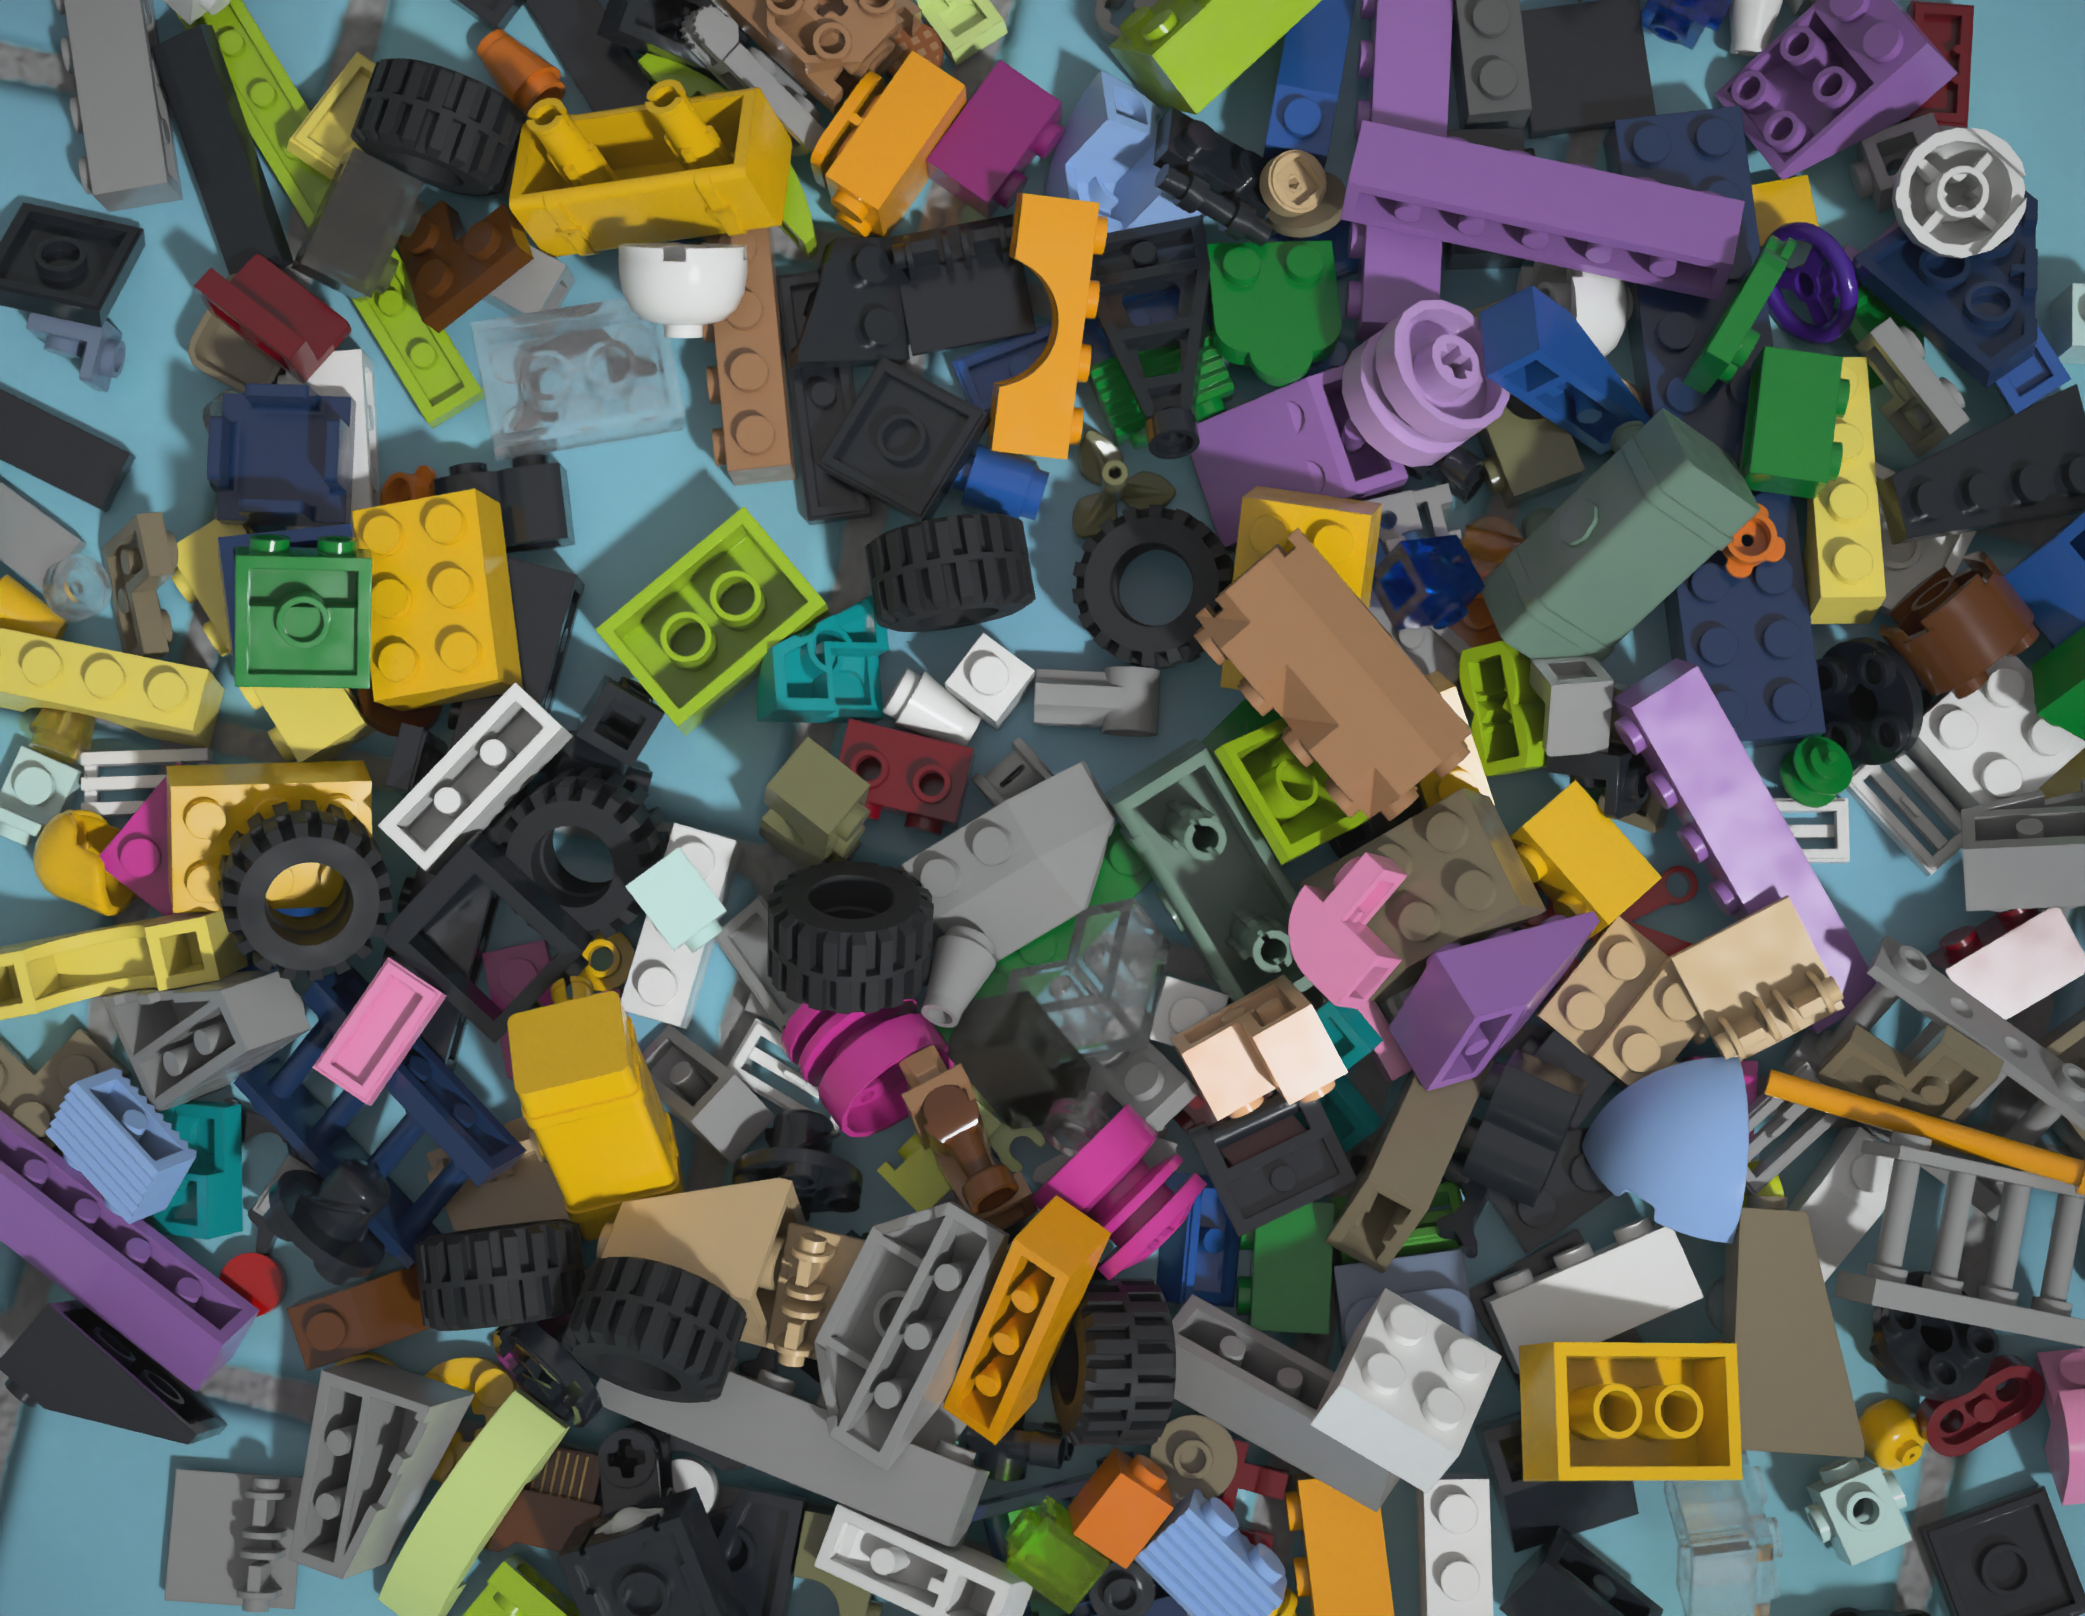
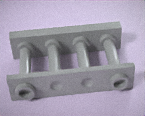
[1783,934,2085,1221]
[1834,1131,2085,1347]

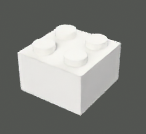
[1907,654,2085,813]
[1310,1288,1502,1494]

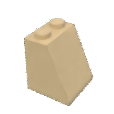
[596,1177,807,1347]

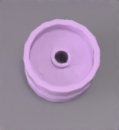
[1342,299,1510,467]

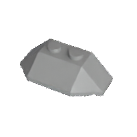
[897,761,1117,963]
[814,1201,1009,1471]

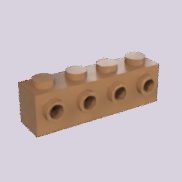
[695,227,797,486]

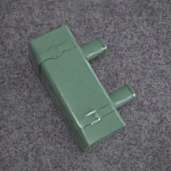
[1479,408,1760,661]
[1104,739,1314,1004]

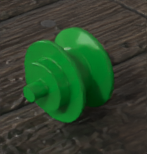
[1779,736,1853,808]

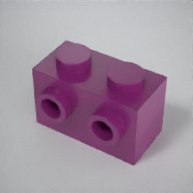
[926,59,1065,219]

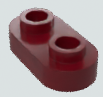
[1916,1354,2044,1457]

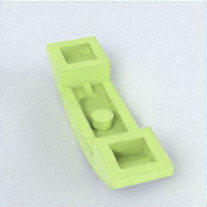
[378,1388,570,1616]

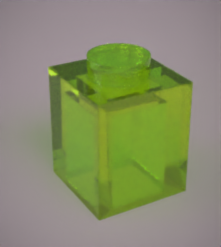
[1004,1495,1110,1615]

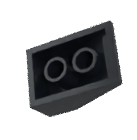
[0,1300,228,1445]

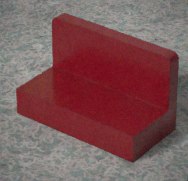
[194,254,352,385]

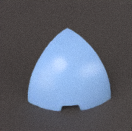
[1044,71,1206,233]
[1581,1057,1749,1244]

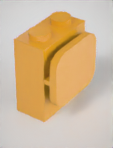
[810,50,967,237]

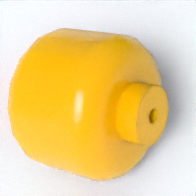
[1859,1398,1926,1471]

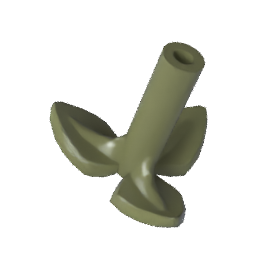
[1072,430,1176,540]

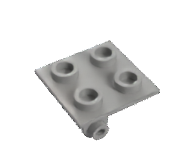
[164,1469,303,1612]

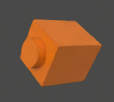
[1068,1447,1174,1569]

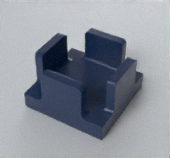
[207,383,356,527]

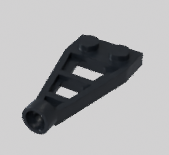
[1090,215,1211,459]

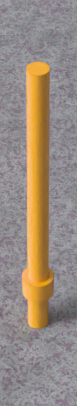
[1764,1069,2085,1196]

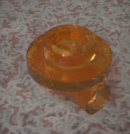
[1459,516,1525,579]

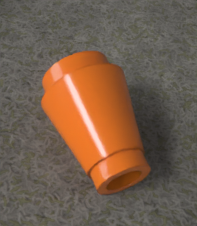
[476,29,565,120]

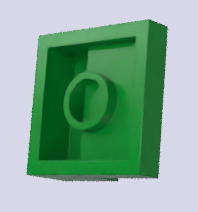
[234,534,372,689]

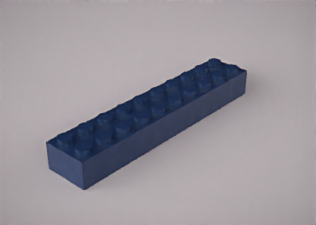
[1603,106,1826,749]

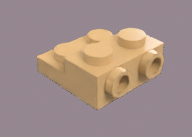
[1534,916,1710,1089]

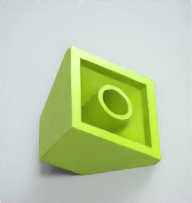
[1214,718,1371,865]

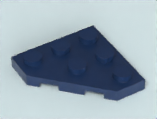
[1852,190,2038,388]

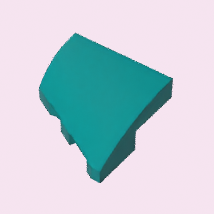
[757,595,889,724]
[146,1100,243,1240]

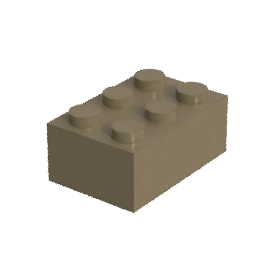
[1298,788,1546,1002]

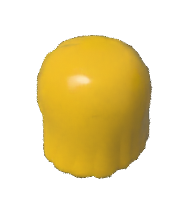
[33,809,138,916]

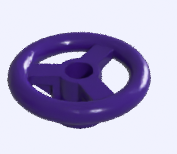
[1762,222,1858,344]

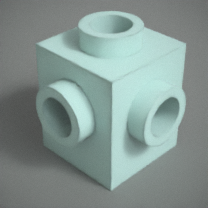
[1805,1457,1912,1566]

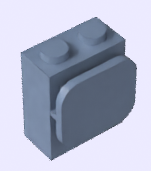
[1331,1248,1486,1407]

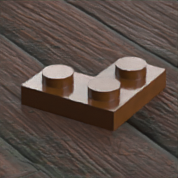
[396,200,534,333]

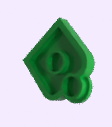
[1682,235,1798,395]
[1207,240,1342,387]

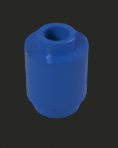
[952,444,1050,521]

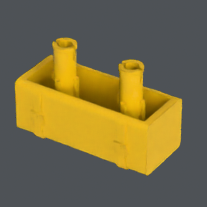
[509,79,792,257]
[507,976,685,1241]

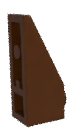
[287,1265,429,1371]

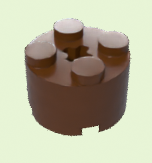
[1879,551,2040,699]

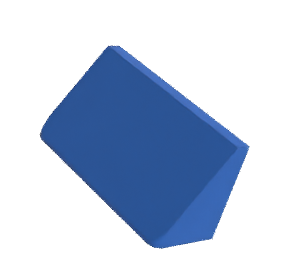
[1156,1172,1239,1307]

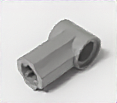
[1034,666,1161,737]

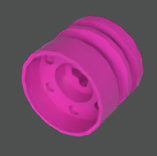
[781,999,955,1137]
[1030,1103,1207,1281]

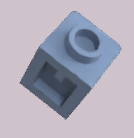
[26,312,126,392]

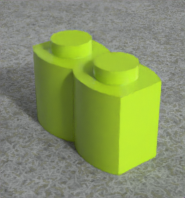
[1459,641,1547,776]

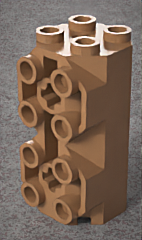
[711,0,922,115]
[1194,527,1472,821]

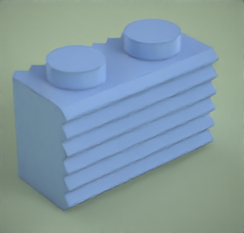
[45,1068,197,1224]
[1134,1488,1288,1616]

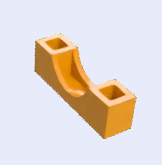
[986,192,1108,460]

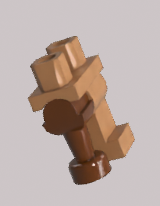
[898,1045,1038,1230]

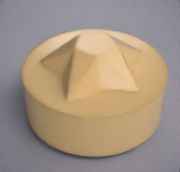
[1260,150,1327,217]

